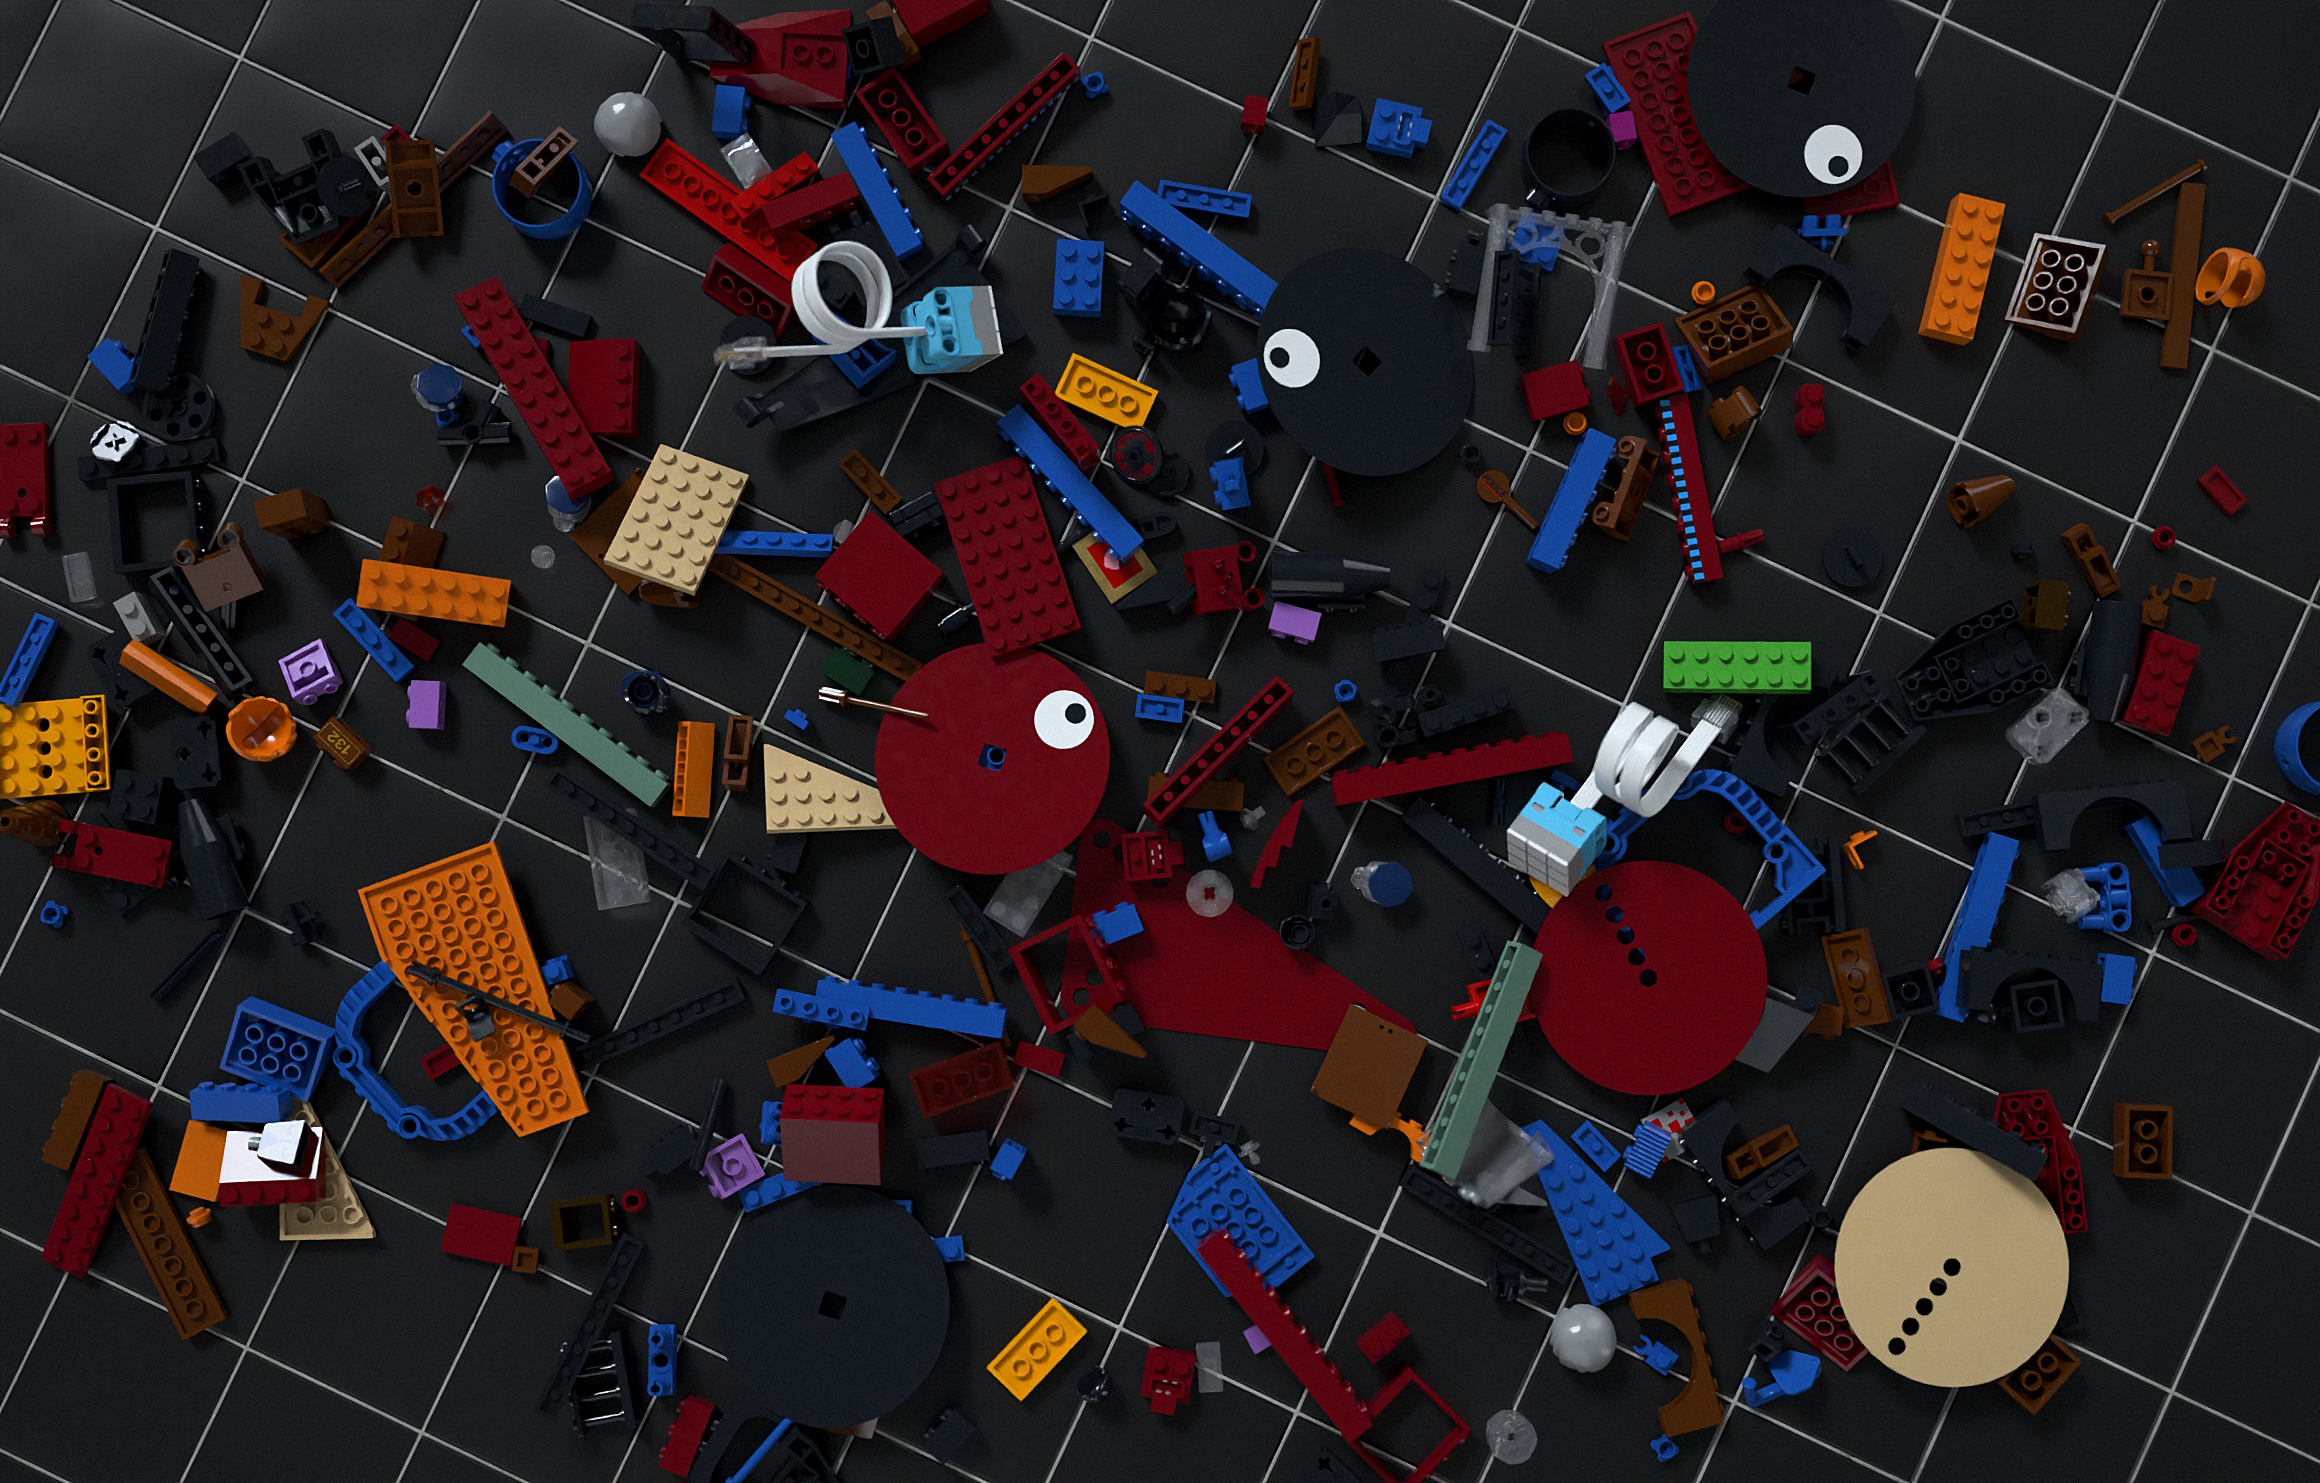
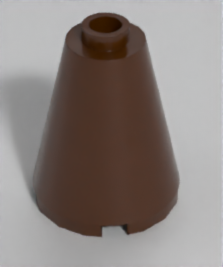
[1946,475,2015,528]

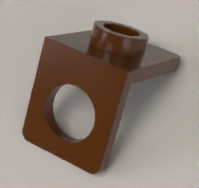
[2171,573,2216,604]
[1911,1129,1948,1155]

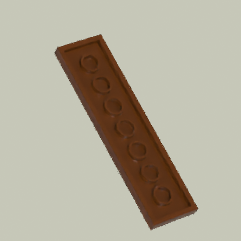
[115,1147,229,1341]

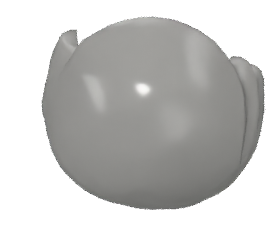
[594,92,662,157]
[1550,1304,1617,1373]

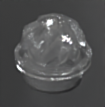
[531,545,555,568]

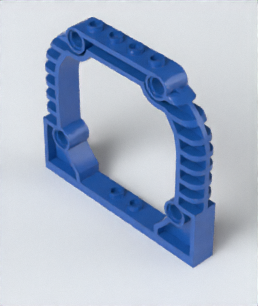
[1594,769,1826,959]
[333,960,500,1141]

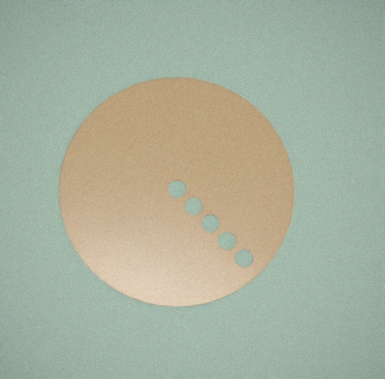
[1835,1148,2069,1387]

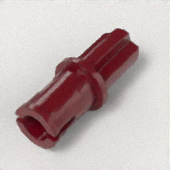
[1716,528,1765,556]

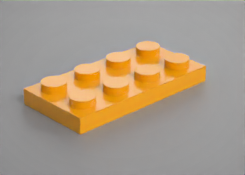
[1055,353,1158,428]
[987,1297,1087,1401]

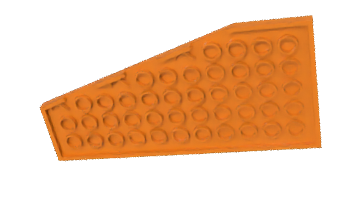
[358,841,590,1137]

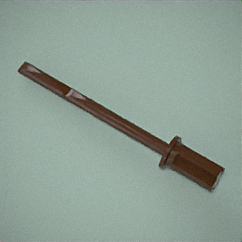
[818,687,930,719]

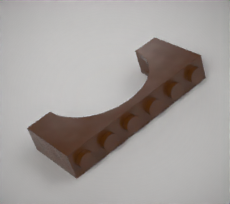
[1627,1278,1725,1437]

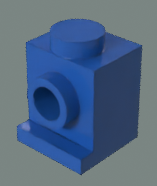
[540,955,575,986]

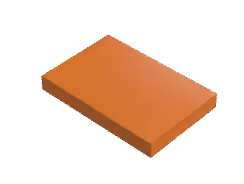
[169,1119,233,1202]

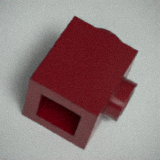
[1241,95,1269,134]

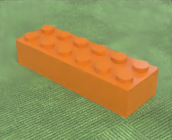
[1918,193,2006,346]
[356,559,511,628]

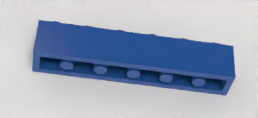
[830,122,924,262]

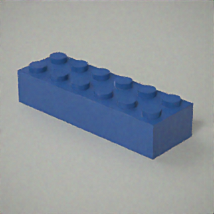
[1525,428,1617,574]

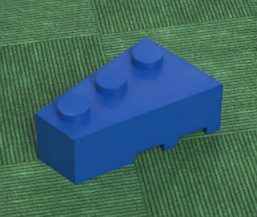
[812,312,898,389]

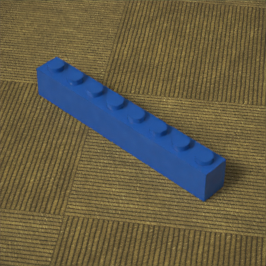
[997,404,1145,563]
[1929,832,2020,1022]
[816,976,1008,1038]

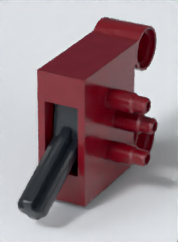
[1166,541,1264,616]

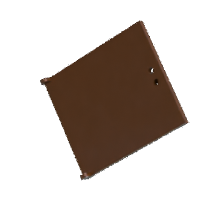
[569,467,646,596]
[1309,1004,1428,1130]

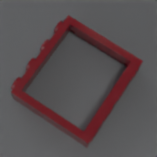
[1020,373,1101,475]
[1008,910,1129,1035]
[1340,1364,1471,1483]

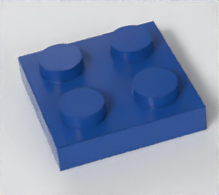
[1509,212,1567,273]

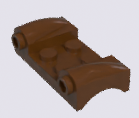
[1592,435,1661,542]

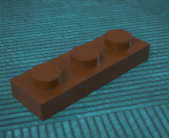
[1288,37,1321,111]
[837,448,903,516]
[1143,671,1216,704]

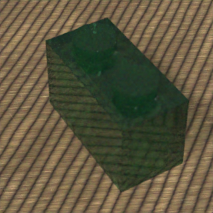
[820,646,877,697]

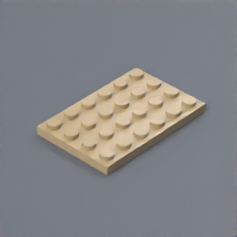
[604,444,749,596]

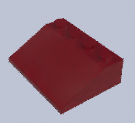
[567,338,641,438]
[220,1127,326,1207]
[1771,1254,1869,1372]

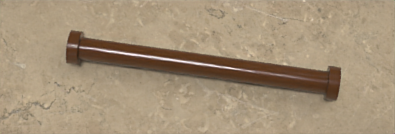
[2103,159,2207,227]

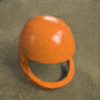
[2195,247,2265,308]

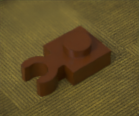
[2141,585,2170,630]
[2189,726,2237,764]

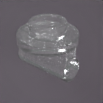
[833,519,855,544]
[1238,1140,1260,1165]

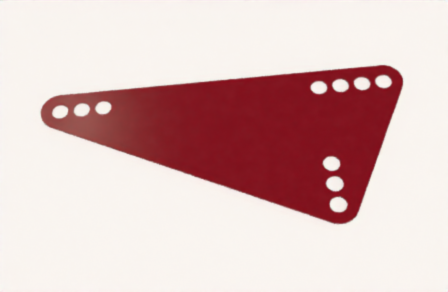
[1060,818,1417,1051]

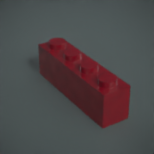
[760,171,859,239]

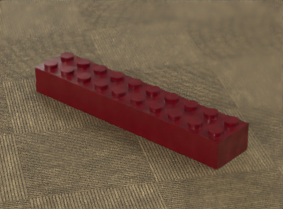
[454,276,614,502]
[1329,730,1573,806]
[1196,1225,1373,1443]

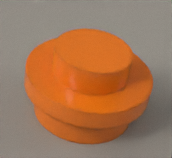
[1691,281,1715,305]
[1563,412,1587,435]
[187,1207,212,1228]

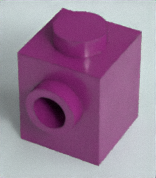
[1605,110,1637,150]

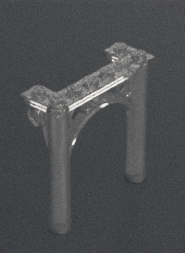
[1467,203,1632,370]

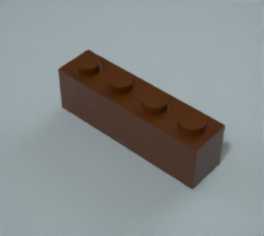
[1148,772,1244,812]
[41,1069,114,1171]

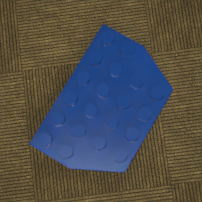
[1166,1142,1315,1297]

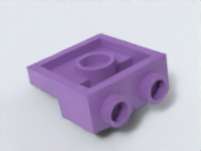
[279,639,344,705]
[699,1133,765,1200]

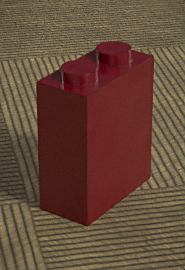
[1519,360,1591,424]

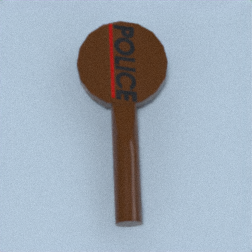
[1476,470,1539,530]

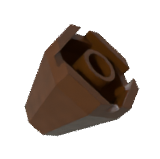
[639,578,700,609]

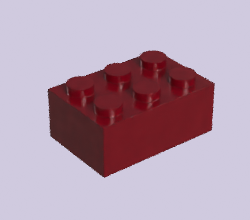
[1612,322,1684,408]

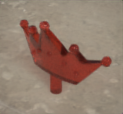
[1606,375,1629,416]

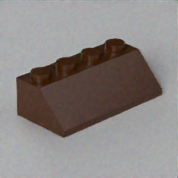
[378,516,446,622]

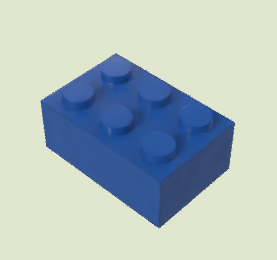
[1053,239,1105,317]

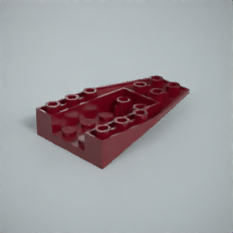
[710,9,854,110]
[2191,801,2320,962]
[1993,1089,2088,1234]

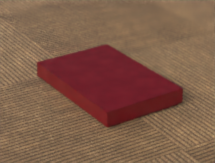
[441,1203,523,1266]

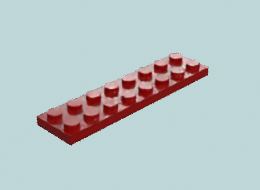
[639,138,819,284]

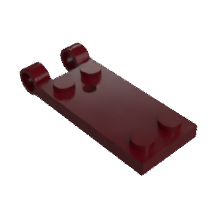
[0,422,51,539]
[50,819,176,888]

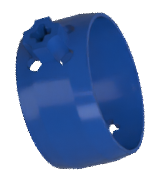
[492,138,593,239]
[2274,701,2320,795]

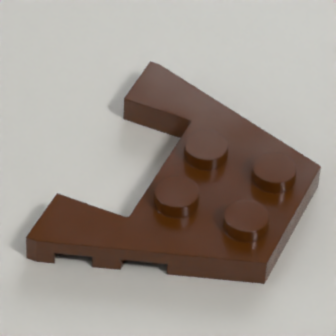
[241,274,331,362]

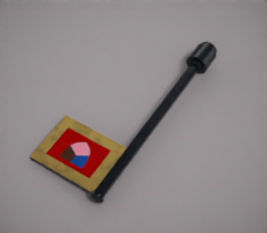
[936,504,1158,636]

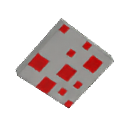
[1640,1097,1694,1163]

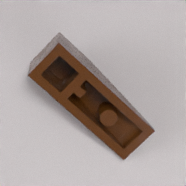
[866,0,922,71]
[510,126,578,199]
[1021,165,1093,203]
[1074,1002,1147,1058]
[766,1034,838,1090]

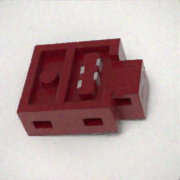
[1121,830,1186,882]

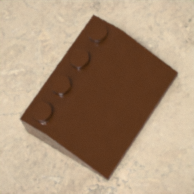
[2004,233,2109,343]
[1674,283,1794,385]

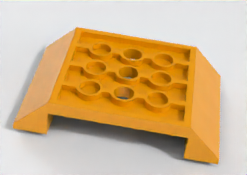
[0,695,111,799]

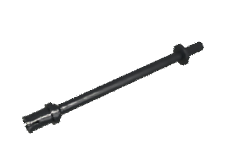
[407,960,591,1044]

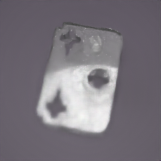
[2005,687,2089,765]

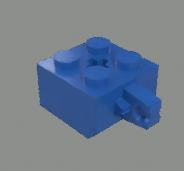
[1209,457,1251,510]

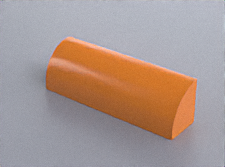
[672,721,715,818]

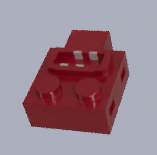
[1140,1344,1196,1415]

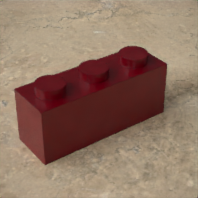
[658,1394,717,1478]

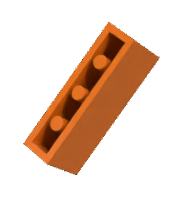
[119,639,219,716]

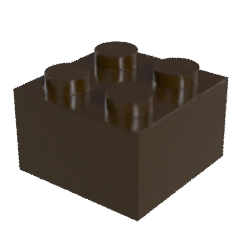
[2019,579,2071,635]

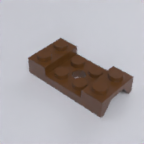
[383,139,444,238]

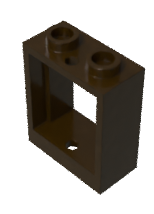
[549,1193,620,1251]

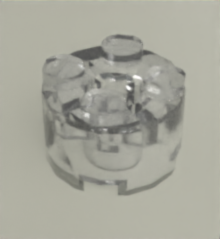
[720,132,773,189]
[2042,868,2100,923]
[1186,870,1233,917]
[1485,1409,1537,1465]

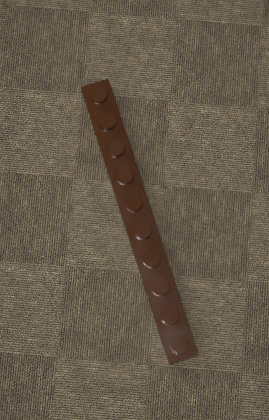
[319,111,508,289]
[707,553,924,682]

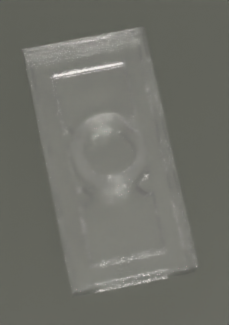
[62,551,97,603]
[1196,1341,1223,1393]

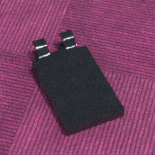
[827,209,906,306]

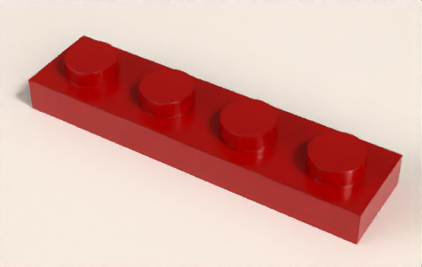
[729,151,819,223]

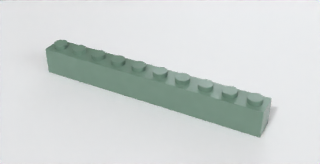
[462,642,672,807]
[1419,941,1543,1180]

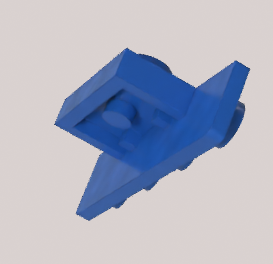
[772,989,870,1031]

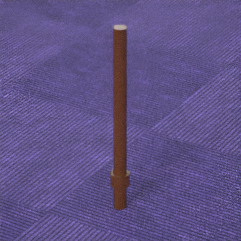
[957,919,1012,1048]

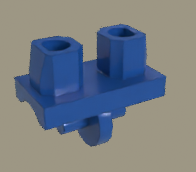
[1797,215,1846,252]
[759,1101,783,1147]

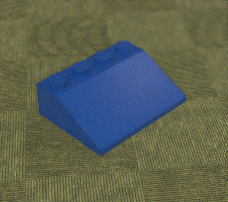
[219,996,337,1103]

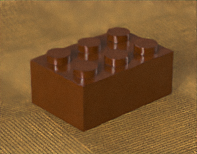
[253,488,331,540]
[2113,1102,2173,1179]
[1993,1333,2082,1415]

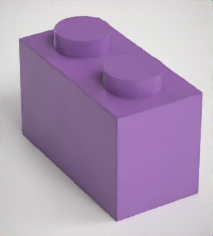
[1268,601,1322,645]
[406,680,447,730]

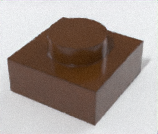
[512,1245,541,1274]

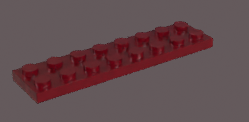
[40,1084,154,1278]

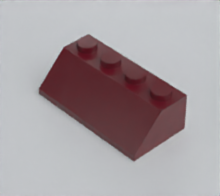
[701,243,797,341]

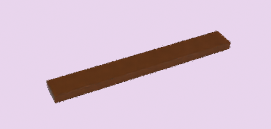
[2160,182,2206,370]

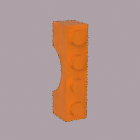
[1348,1111,1432,1163]

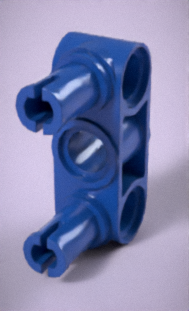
[1197,810,1232,862]
[2075,863,2132,932]
[647,1324,677,1397]

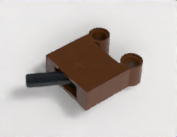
[172,522,267,631]

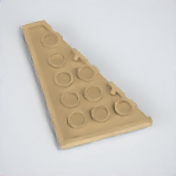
[764,744,896,833]
[280,1097,376,1240]

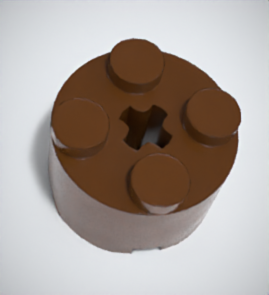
[1707,385,1763,440]

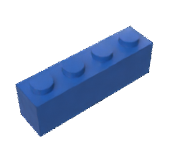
[2123,813,2206,907]
[189,1082,292,1123]

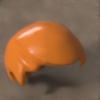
[226,696,297,762]

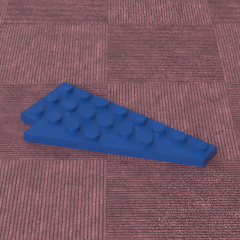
[1519,1119,1670,1306]

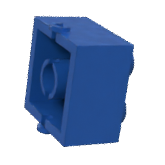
[825,1035,881,1088]

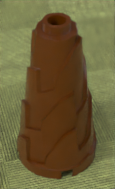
[0,799,70,847]

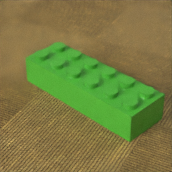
[1663,641,1811,694]

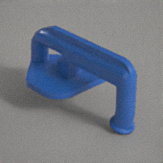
[1742,1350,1822,1407]

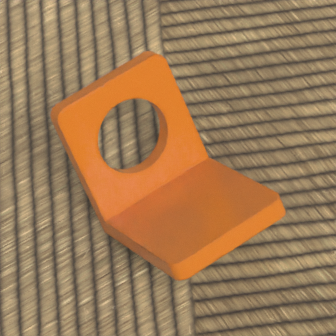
[1842,830,1878,870]

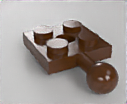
[2119,240,2174,322]

